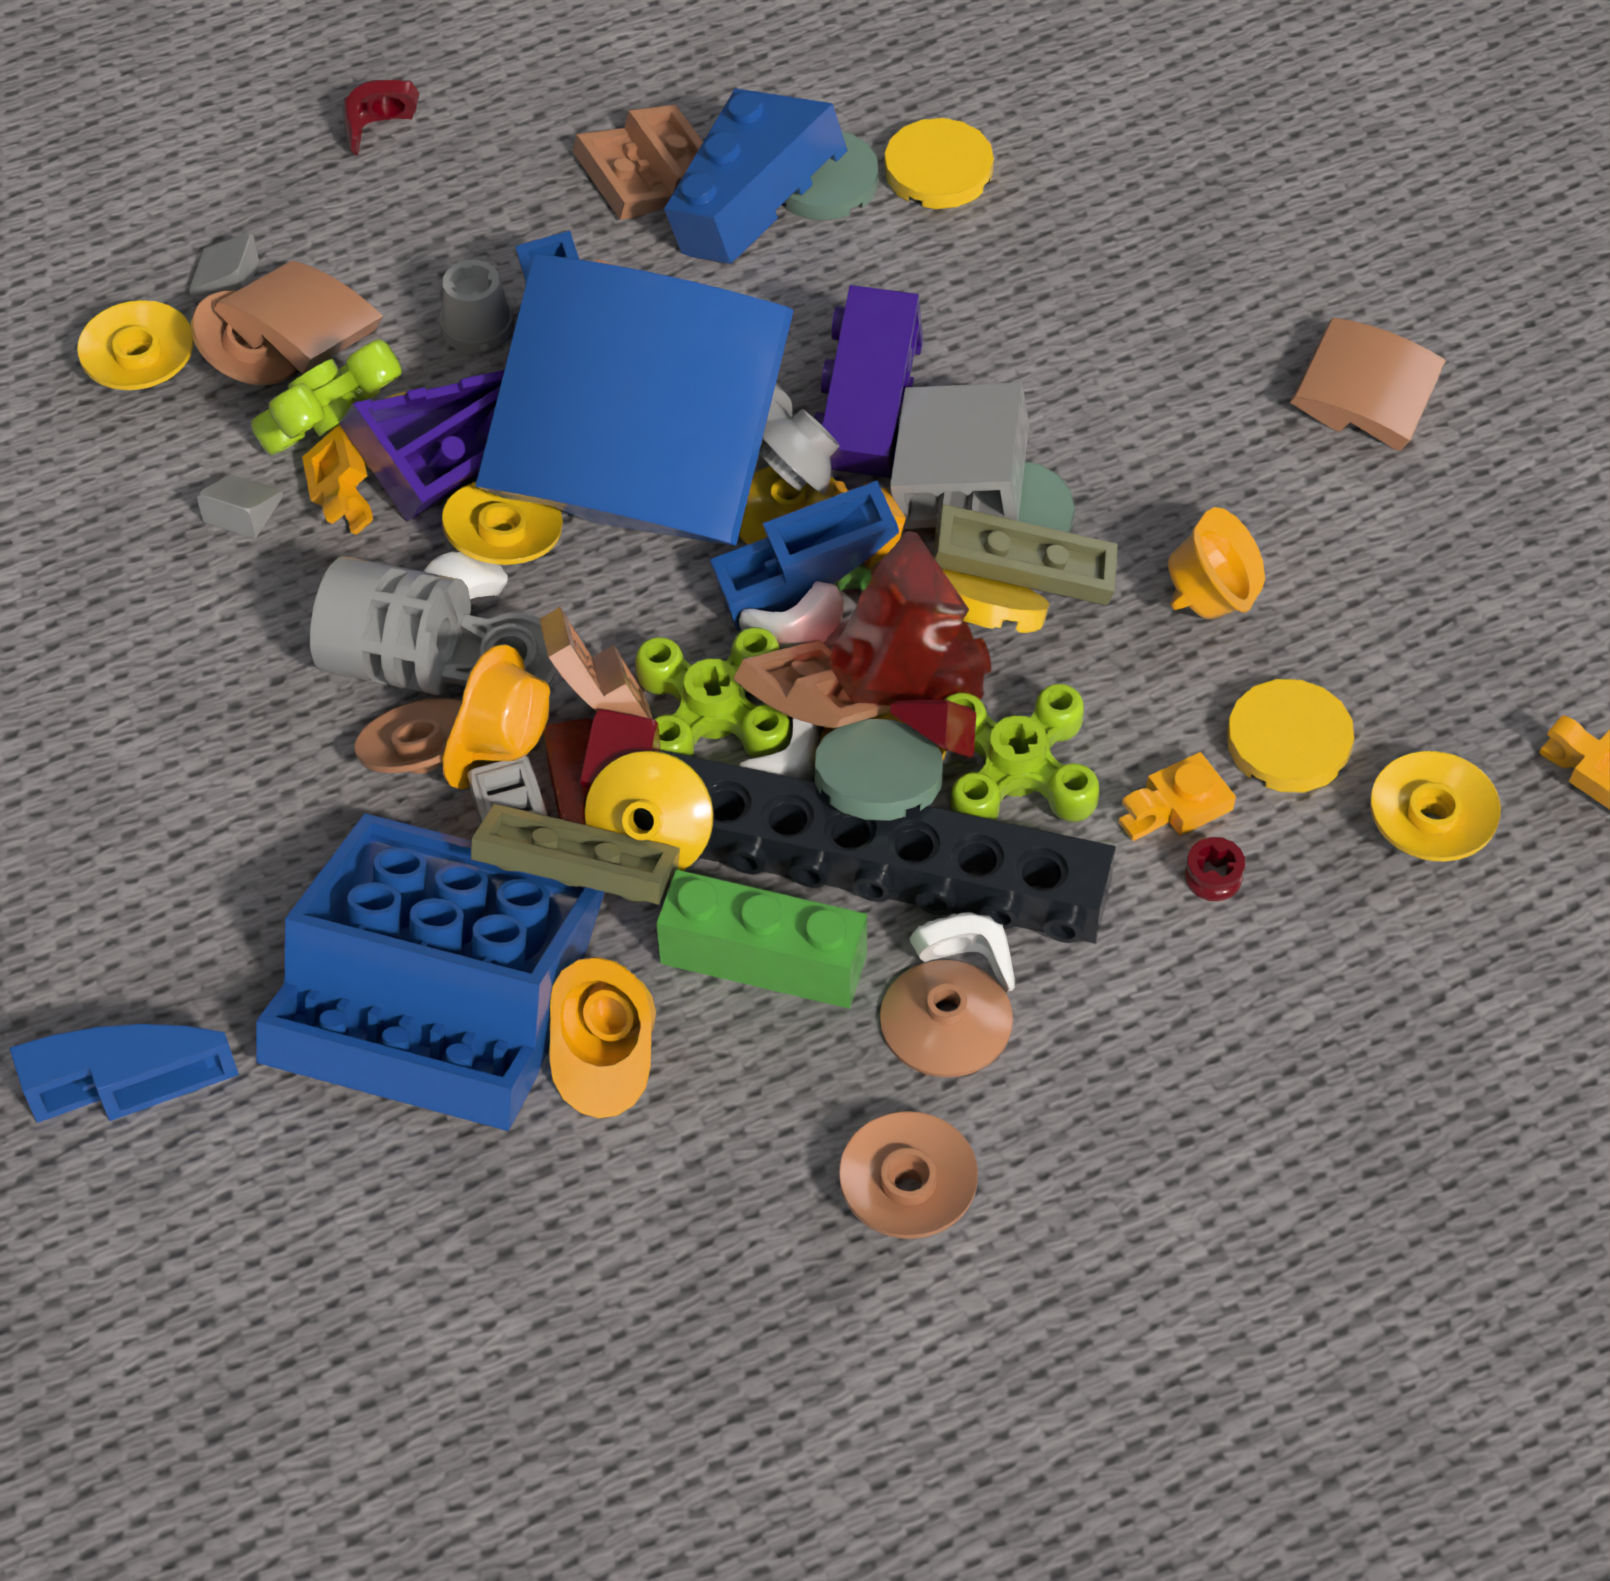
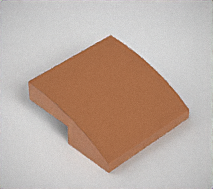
[572,105,703,220]
[214,260,383,374]
[1290,318,1446,451]
[539,607,653,719]
[733,640,916,728]

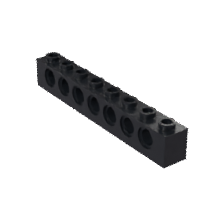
[633,750,1116,944]

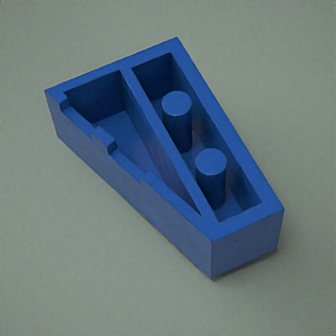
[664,88,848,264]

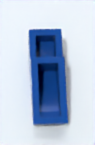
[710,481,899,631]
[9,1024,239,1123]

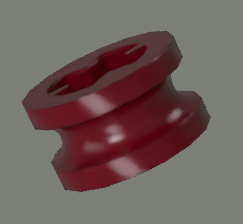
[1185,837,1245,901]

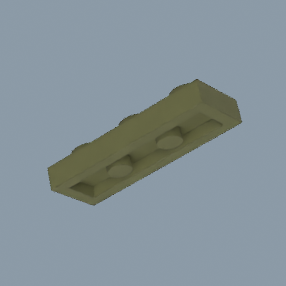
[932,504,1118,606]
[471,804,680,905]

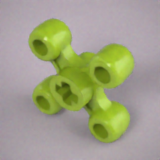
[251,339,402,456]
[635,627,792,759]
[944,684,1099,822]

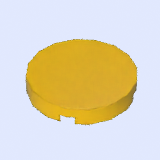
[884,118,994,209]
[932,569,1050,633]
[1227,679,1354,793]

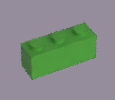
[656,870,867,1009]

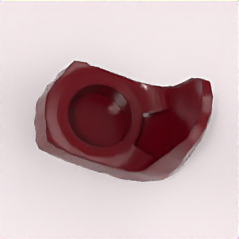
[343,79,419,155]

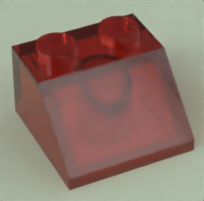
[827,531,969,706]

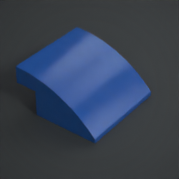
[475,254,794,546]
[256,813,604,1131]

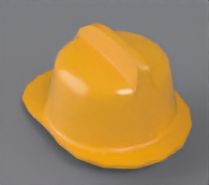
[1168,507,1265,620]
[442,644,550,790]
[550,957,656,1118]

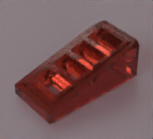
[543,718,593,825]

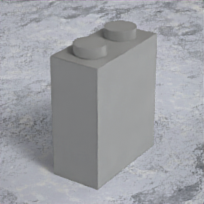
[890,382,1029,529]

